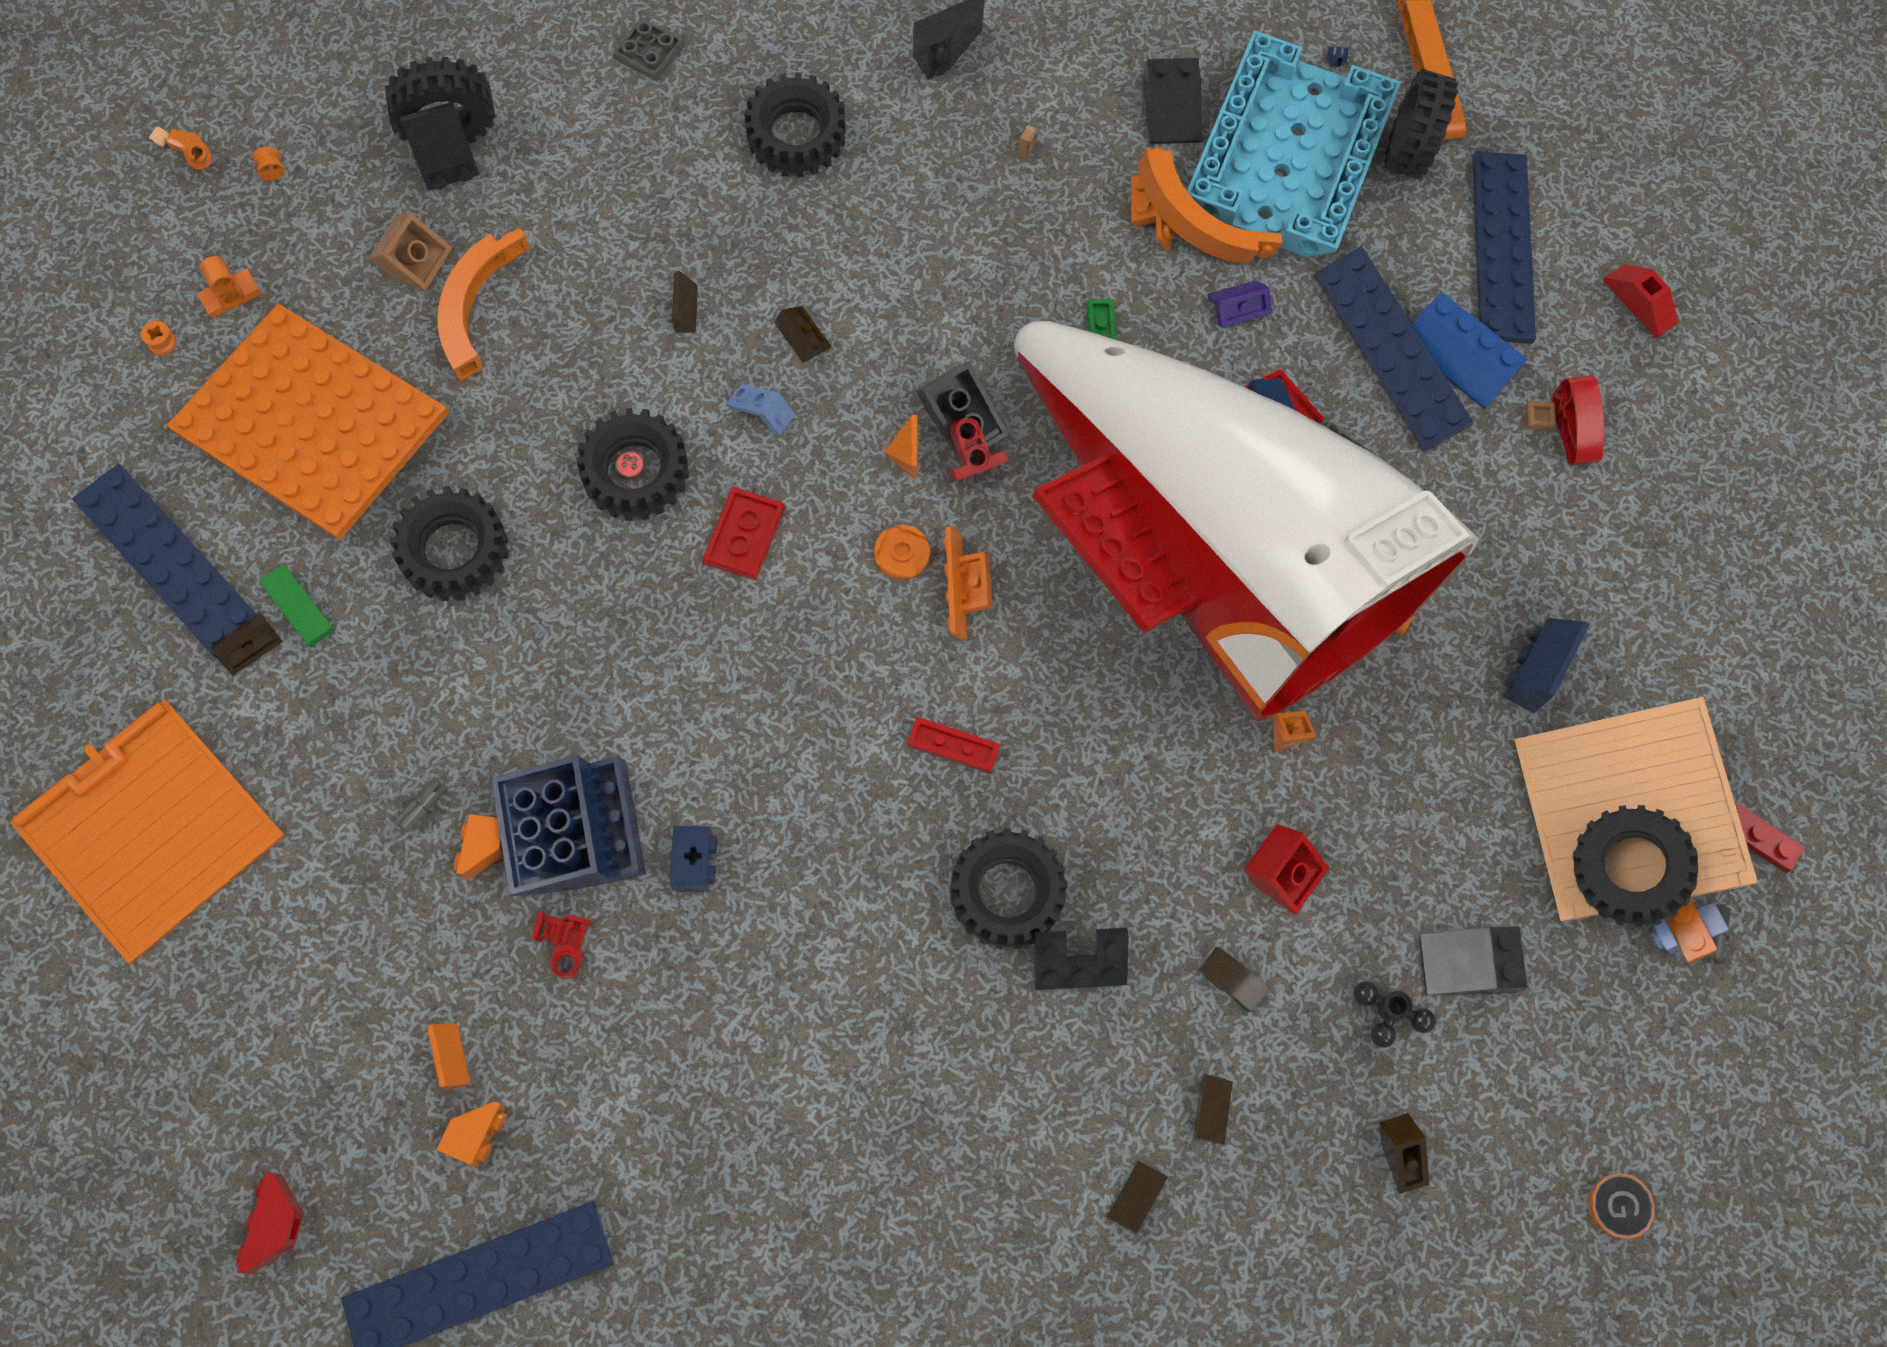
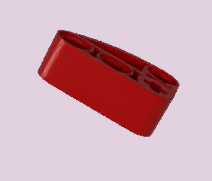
[1551,375,1604,465]

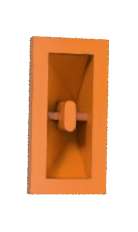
[885,415,917,477]
[1272,710,1317,752]

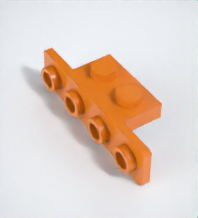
[1131,147,1174,251]
[943,526,992,641]

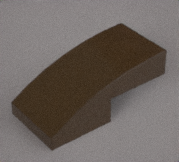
[1198,947,1269,1012]

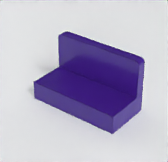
[1207,280,1272,327]

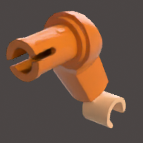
[149,127,212,170]

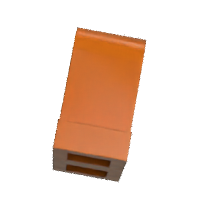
[197,256,262,319]

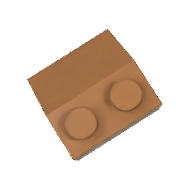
[368,212,453,291]

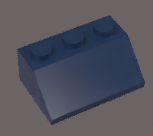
[1503,618,1590,713]

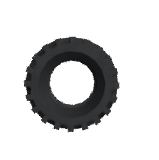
[385,57,495,144]
[1384,69,1458,180]
[744,72,846,177]
[576,408,689,521]
[390,486,509,601]
[1573,805,1698,927]
[950,828,1068,949]

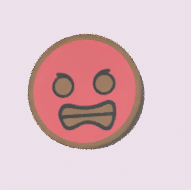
[615,451,645,480]

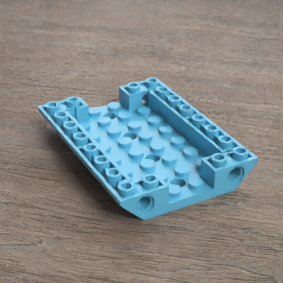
[1187,30,1401,257]

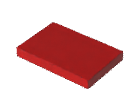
[702,486,786,581]

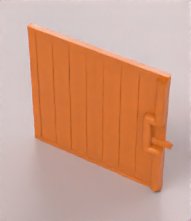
[9,699,285,964]

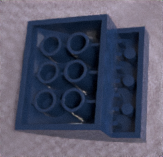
[491,755,646,896]

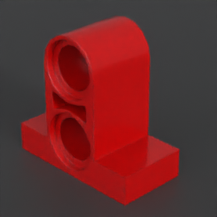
[947,418,1008,481]

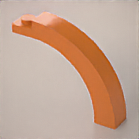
[1137,148,1283,264]
[437,228,530,382]

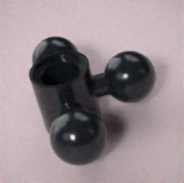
[1354,981,1436,1048]

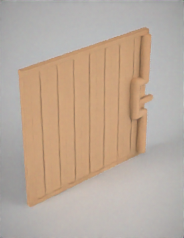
[1515,697,1758,922]

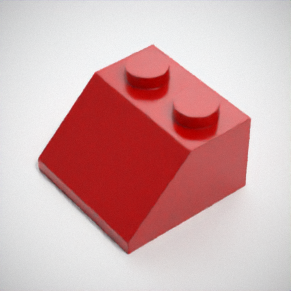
[1244,824,1329,915]

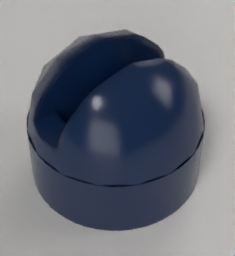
[1327,47,1349,67]

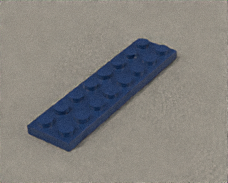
[1472,151,1536,344]
[1314,246,1473,452]
[72,463,257,658]
[341,1201,614,1347]

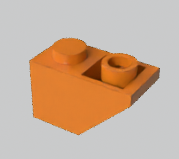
[454,814,503,880]
[436,1102,507,1167]

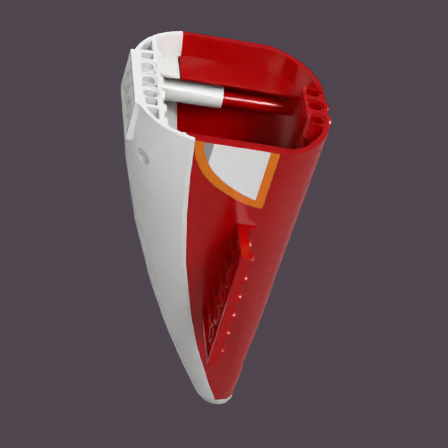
[1014,321,1479,721]

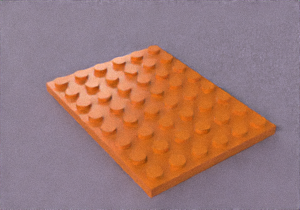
[166,304,450,541]

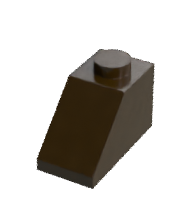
[1379,1113,1429,1194]

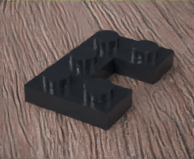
[1034,928,1129,990]

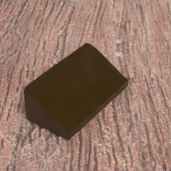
[672,271,698,333]
[775,306,831,363]
[211,613,283,676]
[1193,1074,1233,1145]
[1106,1161,1168,1234]

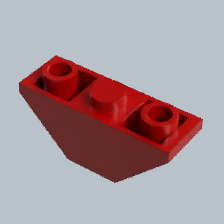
[1603,264,1678,338]
[236,1171,304,1274]

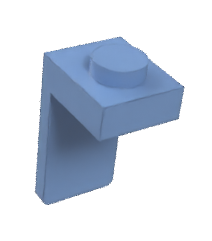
[727,384,795,435]
[1651,903,1729,955]

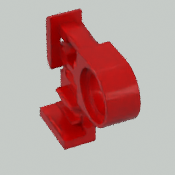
[531,912,593,979]

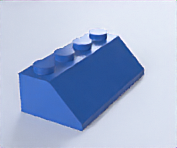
[1412,292,1527,409]

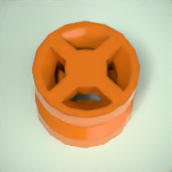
[252,146,285,181]
[141,320,177,355]

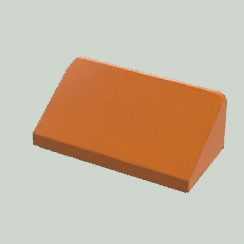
[427,1023,470,1090]

